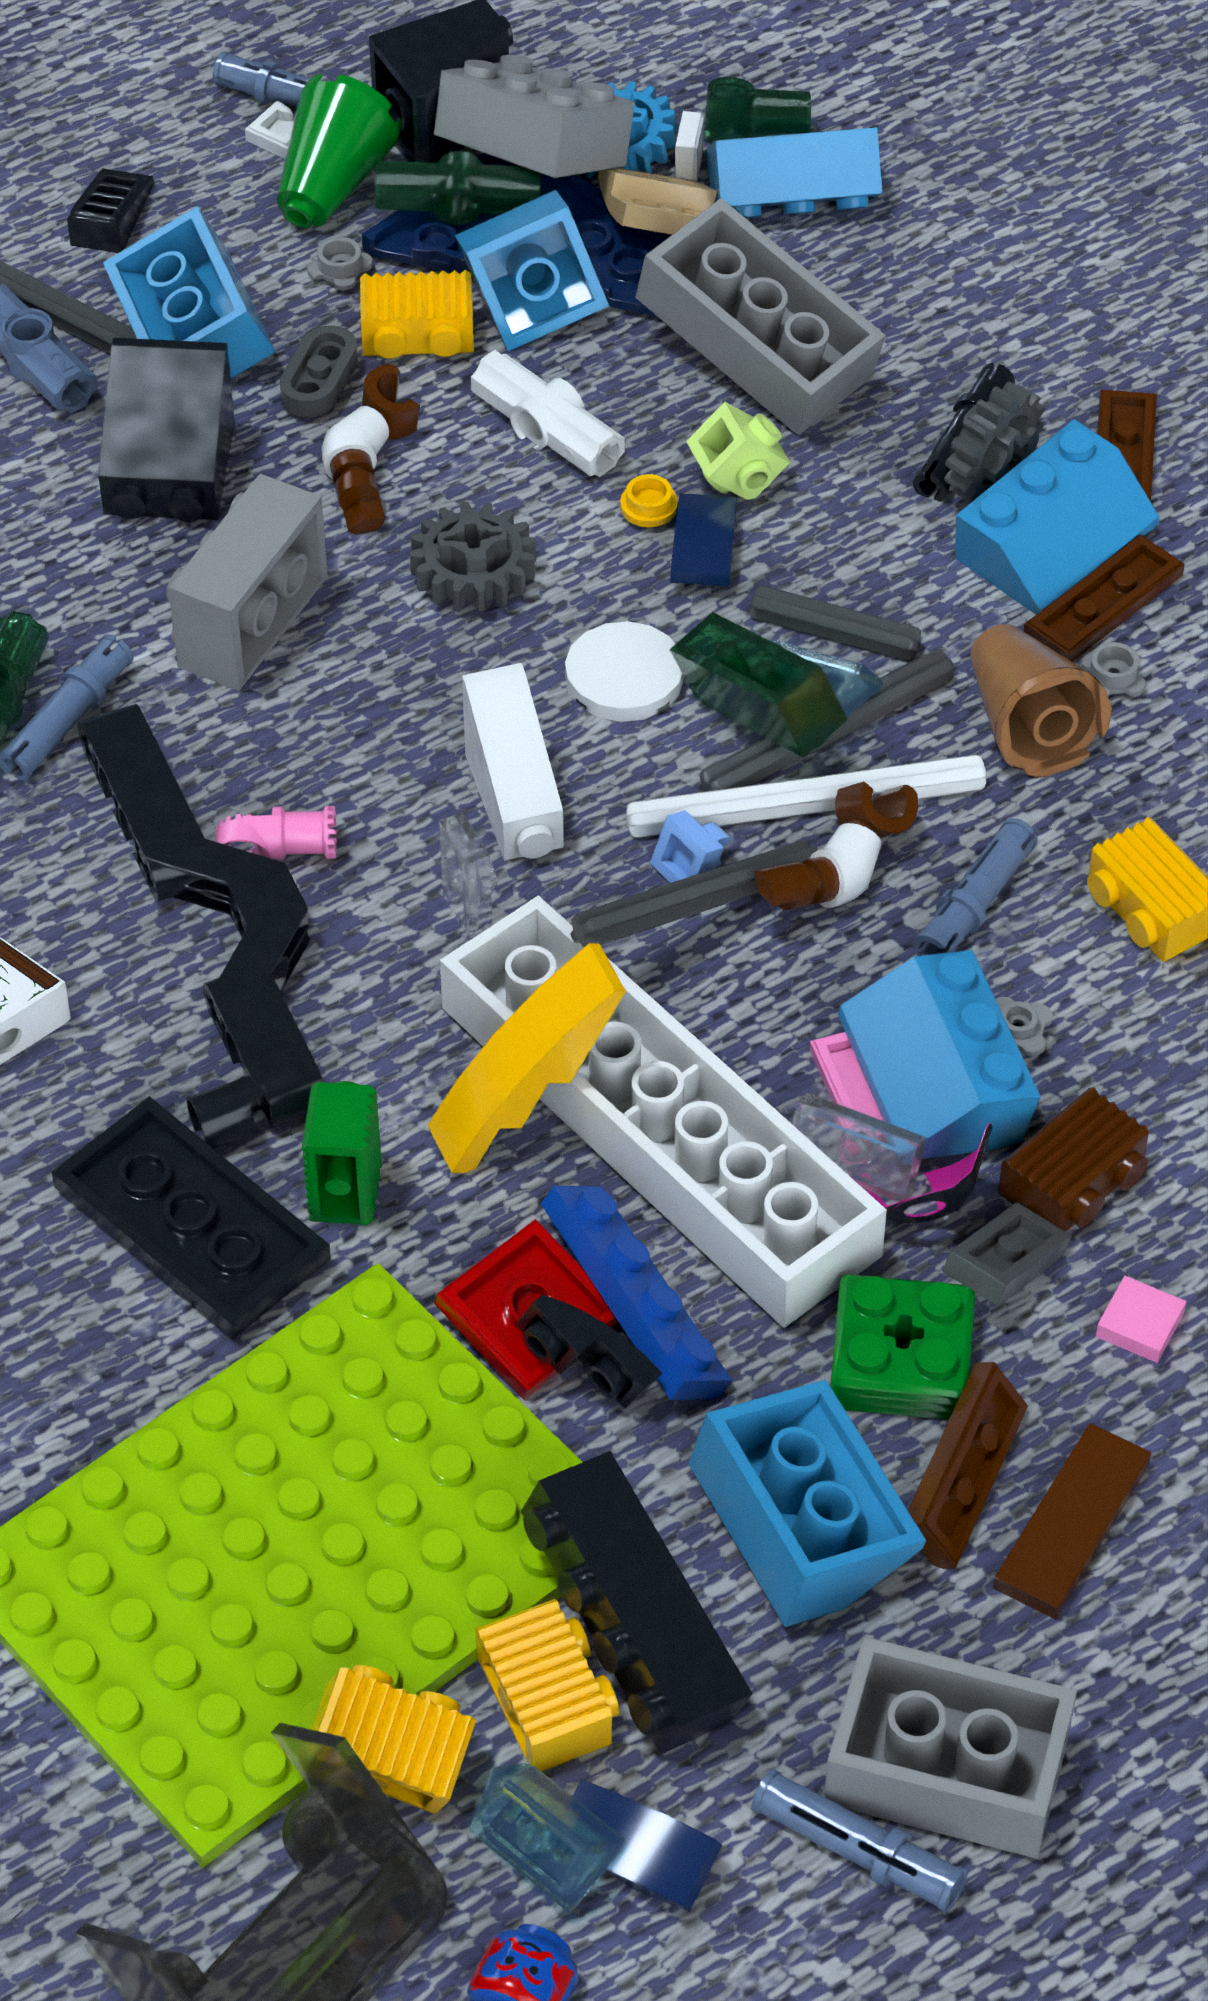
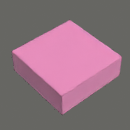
[1096,1275,1186,1363]

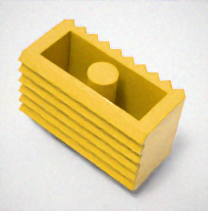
[360,270,474,359]
[1087,817,1208,962]
[476,1599,620,1774]
[300,1665,476,1814]

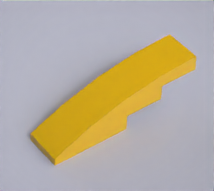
[427,943,626,1173]

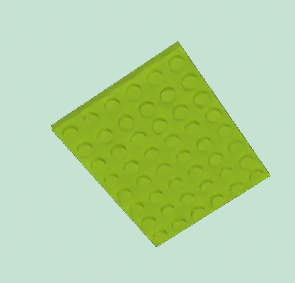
[0,1262,582,1868]

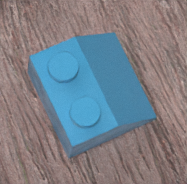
[455,190,609,352]

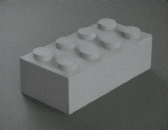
[635,198,886,436]

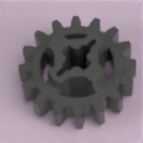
[944,381,1045,503]
[409,502,536,612]

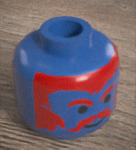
[467,1924,579,2001]

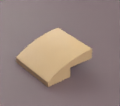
[598,167,717,235]

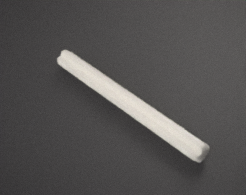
[626,755,986,838]

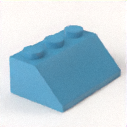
[704,127,883,218]
[103,206,276,378]
[955,419,1159,615]
[838,950,1041,1162]
[688,1379,926,1627]

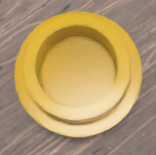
[620,474,678,528]

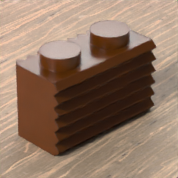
[998,1087,1149,1232]

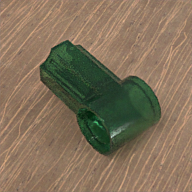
[704,77,812,144]

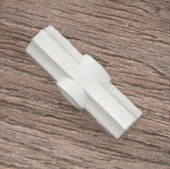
[471,350,625,477]

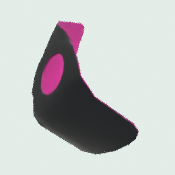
[856,1123,993,1223]

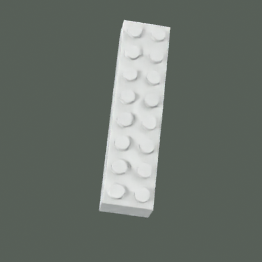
[440,895,887,1328]

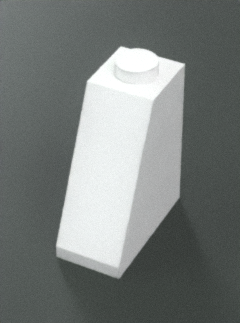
[462,663,564,861]

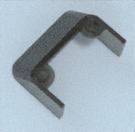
[75,1722,448,2001]

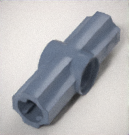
[0,284,97,414]

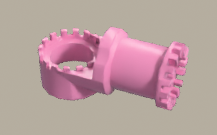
[215,805,337,861]

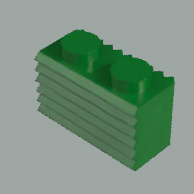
[301,1081,382,1225]

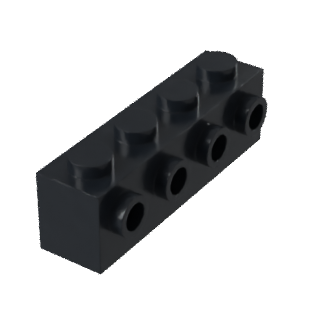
[521,1451,753,1755]

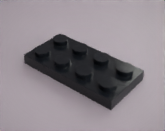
[52,1096,331,1339]

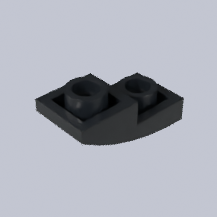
[515,1295,663,1409]

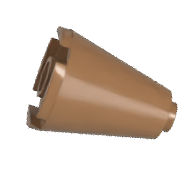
[970,624,1112,777]

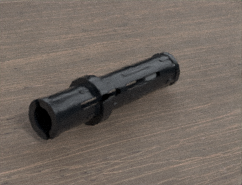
[913,363,1015,502]

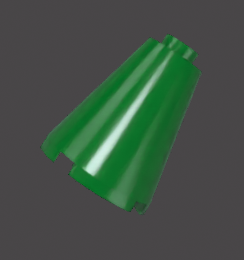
[277,74,402,228]

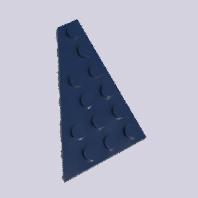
[362,152,671,317]

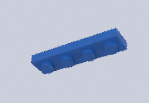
[541,1185,732,1400]

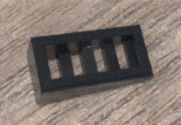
[67,168,154,253]

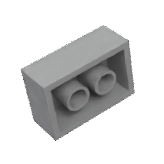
[434,55,635,178]
[166,474,328,691]
[824,1636,1077,1859]

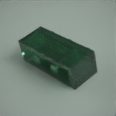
[669,612,848,758]

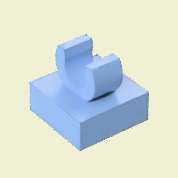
[650,810,732,883]

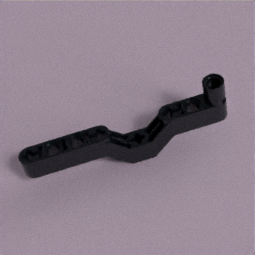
[78,704,323,1149]

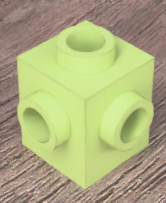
[686,402,790,500]

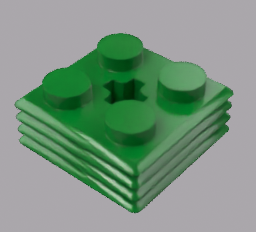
[830,1274,975,1420]

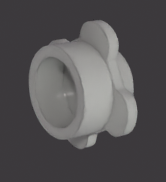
[307,237,373,290]
[1081,642,1146,697]
[996,997,1053,1057]

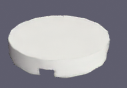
[565,621,684,722]

